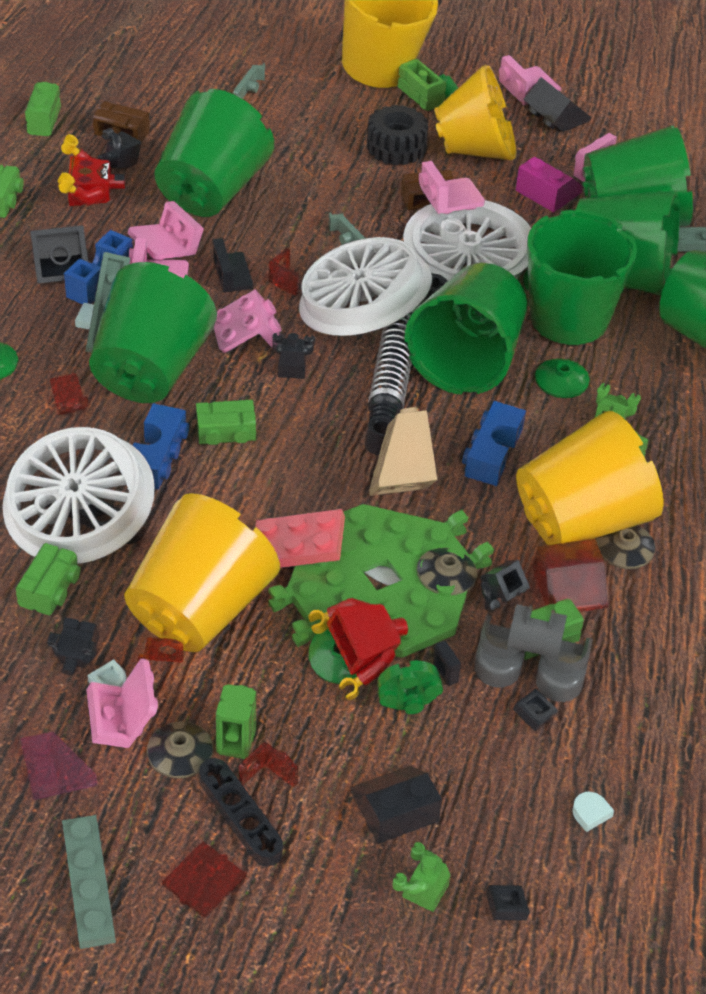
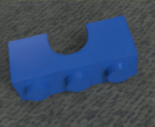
[64,230,133,305]
[462,401,526,486]
[132,403,190,490]

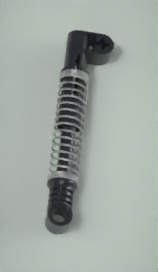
[364,273,448,455]

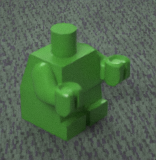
[595,383,641,420]
[392,842,450,912]

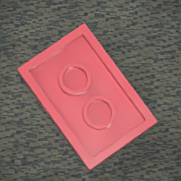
[255,509,345,568]

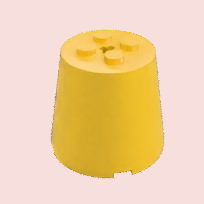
[342,0,438,88]
[516,411,663,550]
[124,493,280,652]

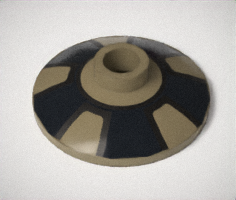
[596,526,655,569]
[417,548,477,595]
[147,721,213,779]

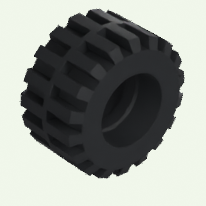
[367,105,428,165]

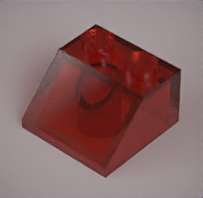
[533,539,609,612]

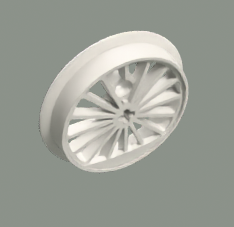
[403,200,531,280]
[299,237,432,336]
[3,427,155,564]

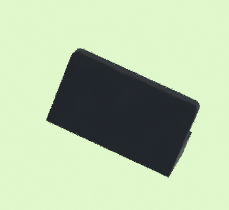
[213,238,253,293]

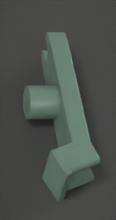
[233,63,265,99]
[328,212,366,245]

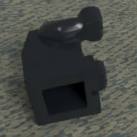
[98,128,142,168]
[272,333,315,379]
[480,560,530,612]
[46,617,100,676]

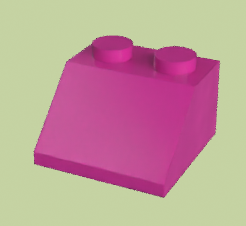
[516,156,583,213]

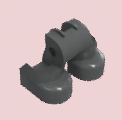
[474,604,593,702]

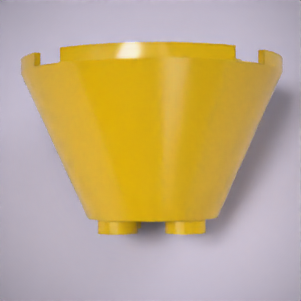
[434,65,516,160]

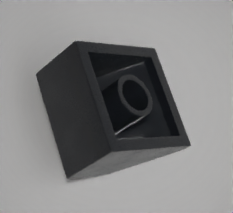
[523,77,592,132]
[30,225,88,284]
[350,766,442,844]

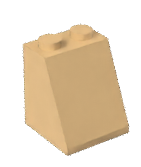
[369,407,437,496]

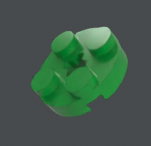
[377,660,443,714]

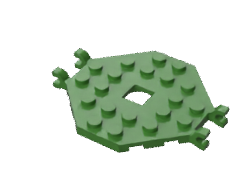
[268,504,494,658]

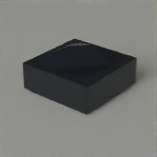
[433,641,461,686]
[513,688,558,731]
[486,885,530,921]

